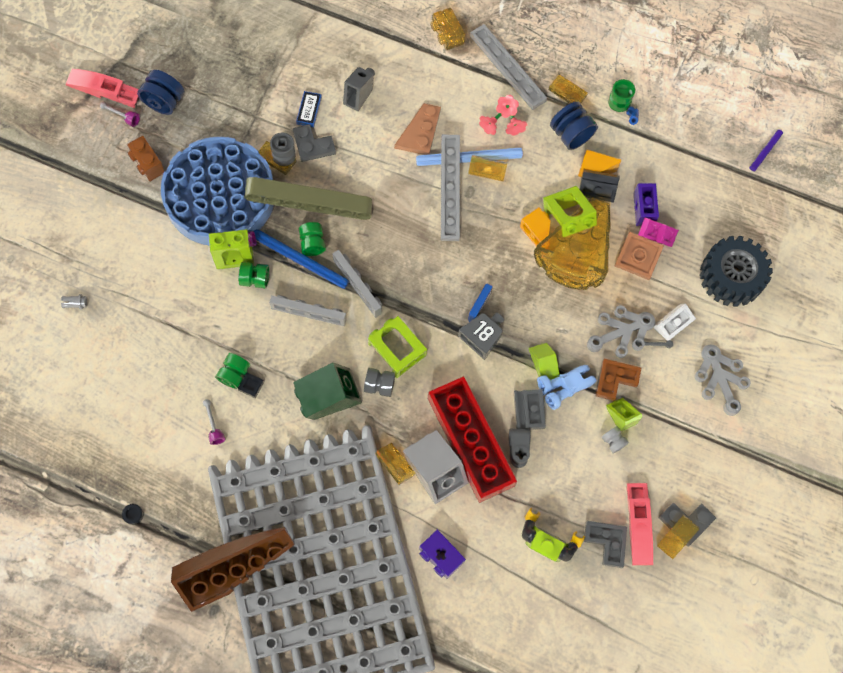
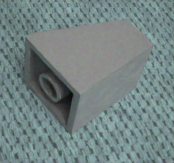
[403,430,468,504]

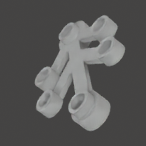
[587,305,655,358]
[695,344,751,416]

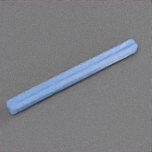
[416,148,523,166]

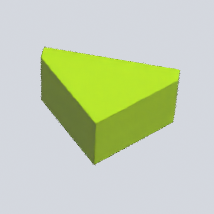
[529,343,559,380]
[606,398,642,432]

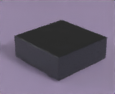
[238,372,264,399]

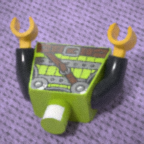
[522,508,585,562]

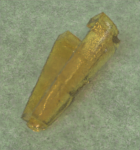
[534,198,611,290]

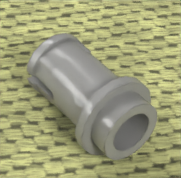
[61,294,87,309]

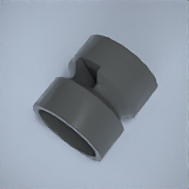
[270,132,296,166]
[364,368,395,397]

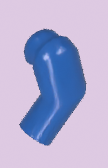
[626,106,639,125]

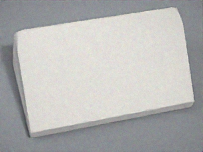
[654,303,696,341]

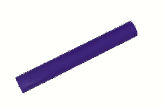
[749,130,783,172]

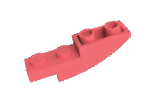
[66,69,139,108]
[626,483,653,566]

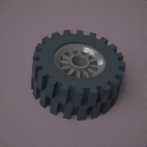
[700,236,773,307]

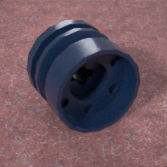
[550,102,598,150]

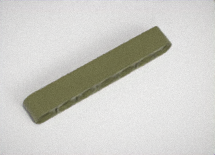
[245,177,372,220]

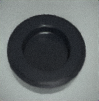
[122,504,144,525]

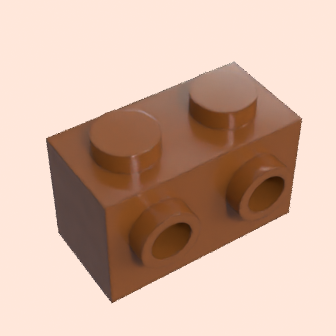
[127,136,164,182]

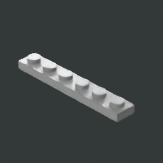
[470,24,547,110]
[441,134,460,241]

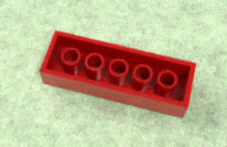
[427,376,517,503]

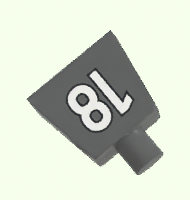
[458,313,504,360]

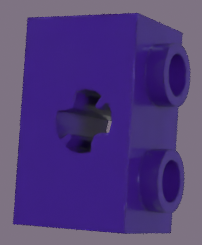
[633,183,659,226]
[419,529,466,579]

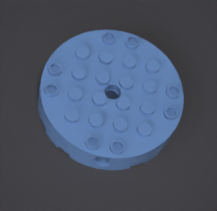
[161,137,274,246]

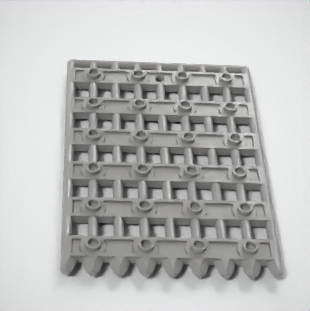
[208,425,435,673]

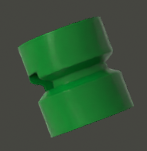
[608,79,636,112]
[298,222,326,256]
[238,262,270,289]
[215,353,250,389]

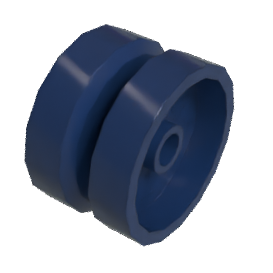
[137,69,185,115]

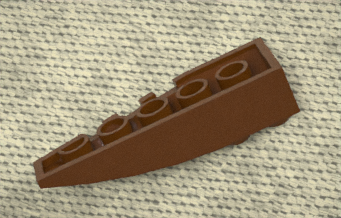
[171,527,295,612]

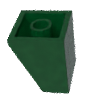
[293,362,362,420]

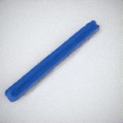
[254,229,349,289]

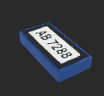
[296,91,322,128]
[468,284,493,322]

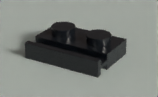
[579,169,620,203]

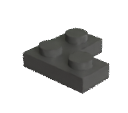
[293,124,336,162]
[658,503,716,547]
[584,521,627,568]

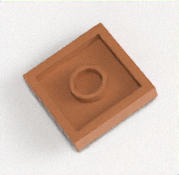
[615,232,664,280]

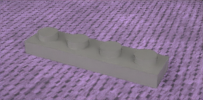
[332,250,383,318]
[269,295,346,326]

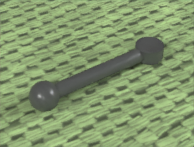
[635,340,673,348]

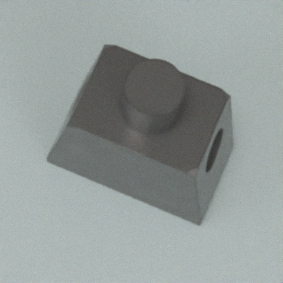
[343,67,375,111]

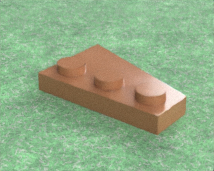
[394,103,441,155]

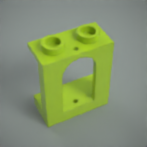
[543,186,597,237]
[209,229,254,269]
[368,316,427,378]

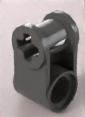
[509,429,530,468]

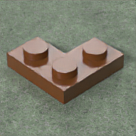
[595,359,642,401]

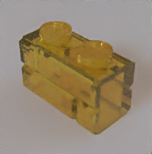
[430,8,465,50]

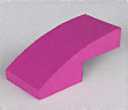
[638,218,679,247]

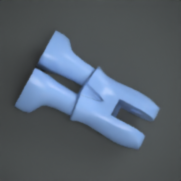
[537,365,597,410]

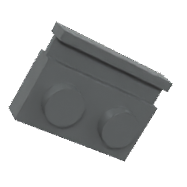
[514,389,546,430]

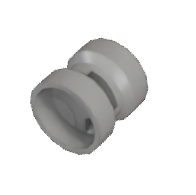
[601,426,629,454]

